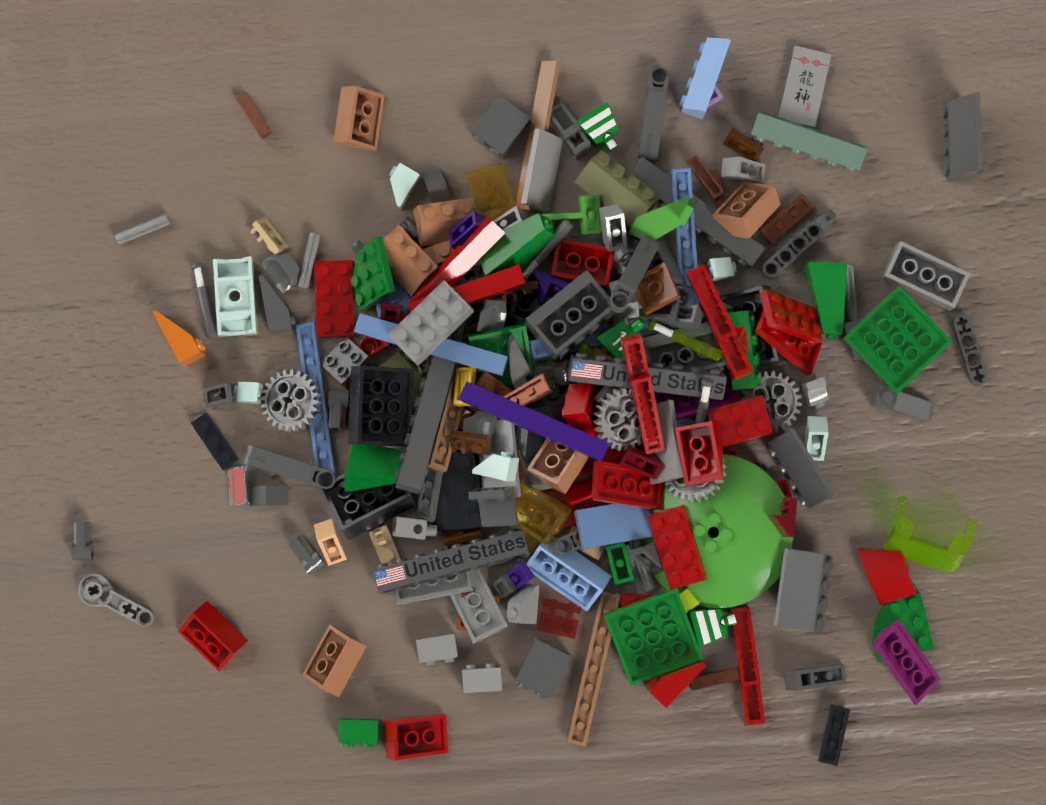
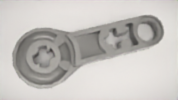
[78,574,155,627]

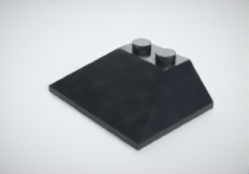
[514,384,568,461]

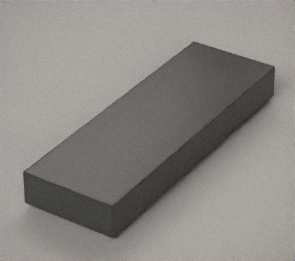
[416,466,443,522]

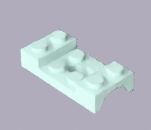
[213,256,258,337]

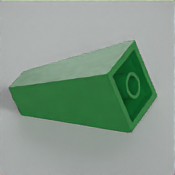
[479,213,555,276]
[803,262,847,339]
[344,445,405,492]

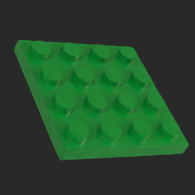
[843,286,953,395]
[604,588,703,686]

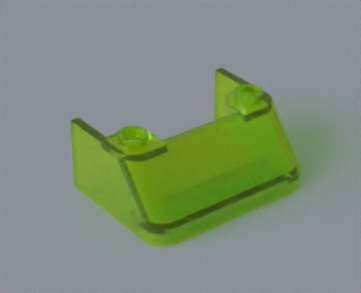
[883,496,978,573]

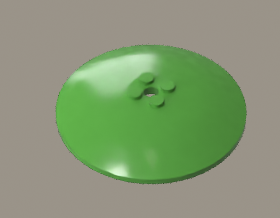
[639,454,794,608]

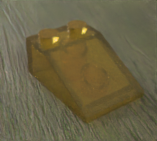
[465,163,516,221]
[515,480,572,545]

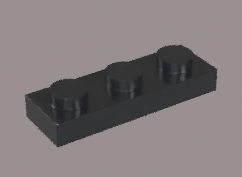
[191,412,239,471]
[818,704,850,766]

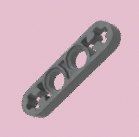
[952,314,988,386]

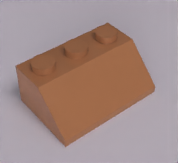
[333,86,385,151]
[712,181,780,239]
[413,197,476,247]
[383,225,438,297]
[527,439,589,494]
[302,624,367,697]

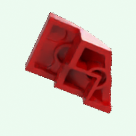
[858,547,916,606]

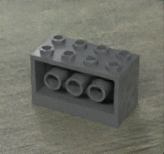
[525,270,615,361]
[642,322,727,371]

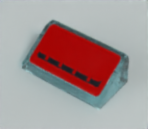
[227,466,249,506]

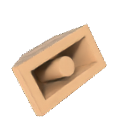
[314,519,347,566]

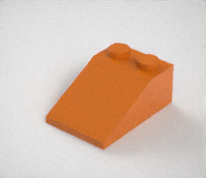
[153,310,206,366]

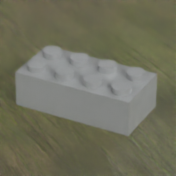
[881,241,970,311]
[388,280,474,366]

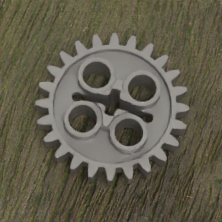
[260,369,322,432]
[741,371,802,433]
[593,387,642,451]
[665,459,726,503]

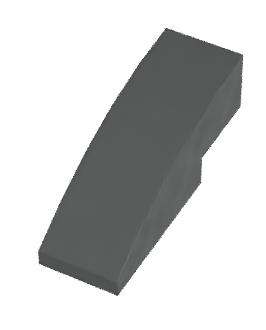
[550,100,593,160]
[639,301,704,330]
[507,334,532,389]

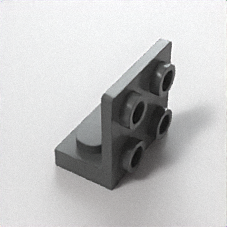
[320,337,378,392]
[468,486,518,527]

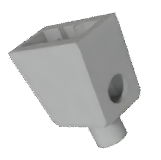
[391,517,437,540]

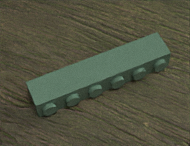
[751,110,868,172]

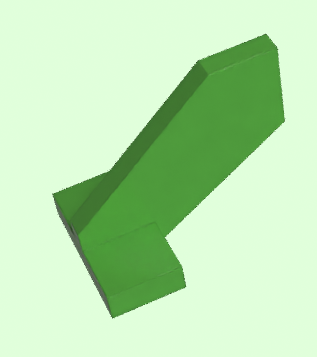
[531,195,601,235]
[629,198,697,241]

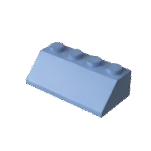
[679,37,731,119]
[527,532,612,612]

